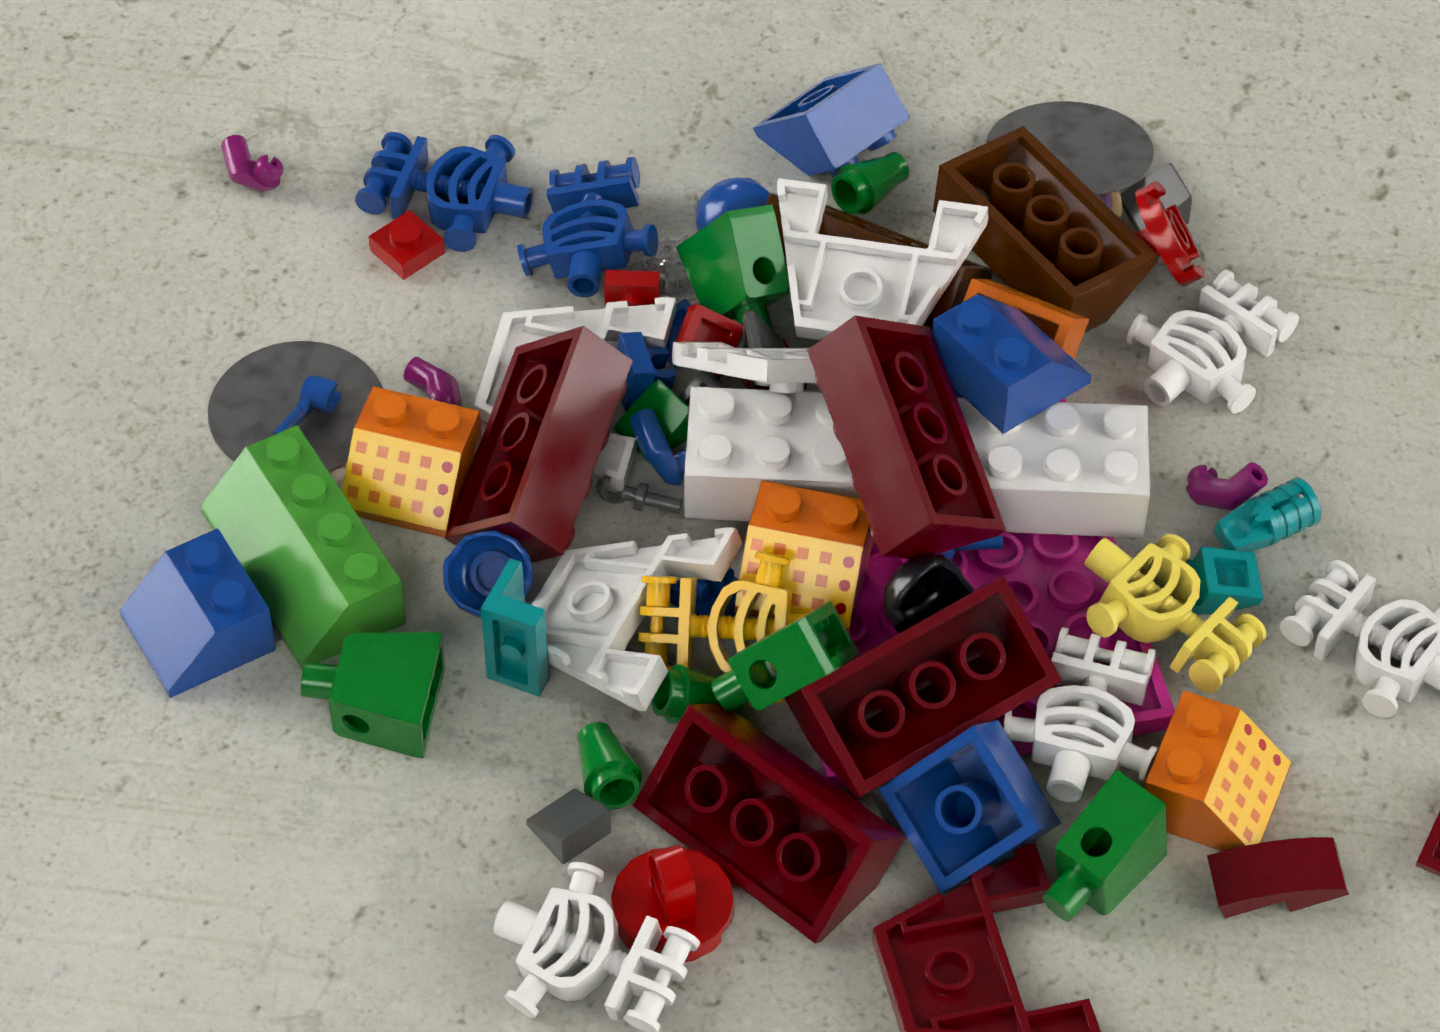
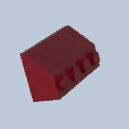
[807,315,1006,559]
[444,326,633,562]
[784,576,1062,798]
[633,703,906,944]

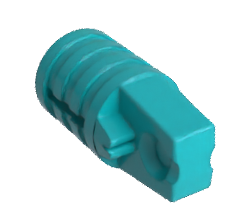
[1213,477,1321,552]

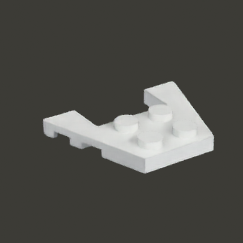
[777,178,989,340]
[474,297,676,491]
[672,342,817,393]
[532,527,743,711]

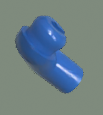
[629,409,686,485]

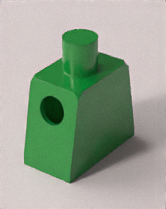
[676,204,790,340]
[711,601,860,712]
[301,632,445,758]
[1042,770,1167,922]

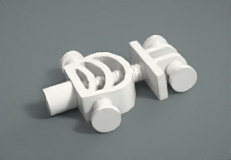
[1126,270,1299,414]
[1280,560,1440,718]
[1003,627,1159,802]
[493,862,700,1032]

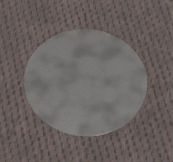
[986,101,1154,196]
[208,341,382,471]

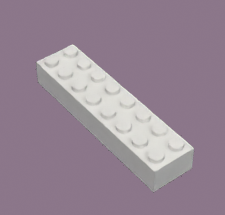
[684,387,1150,538]

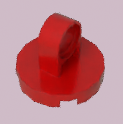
[1135,180,1205,287]
[611,844,734,962]

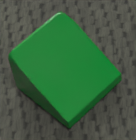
[615,379,689,464]

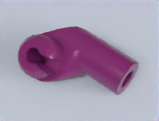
[221,135,284,192]
[403,356,462,406]
[1186,462,1268,511]

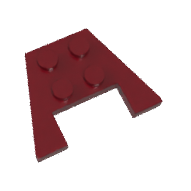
[872,843,1101,1032]

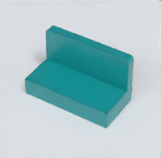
[481,558,549,697]

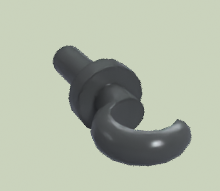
[596,476,682,514]

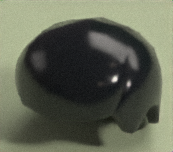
[884,553,975,633]

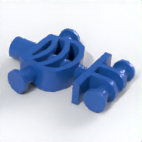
[355,132,533,252]
[517,157,658,297]

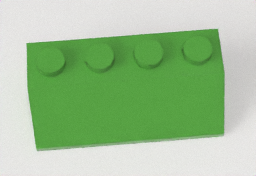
[200,425,406,671]

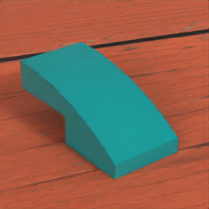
[1155,546,1263,615]

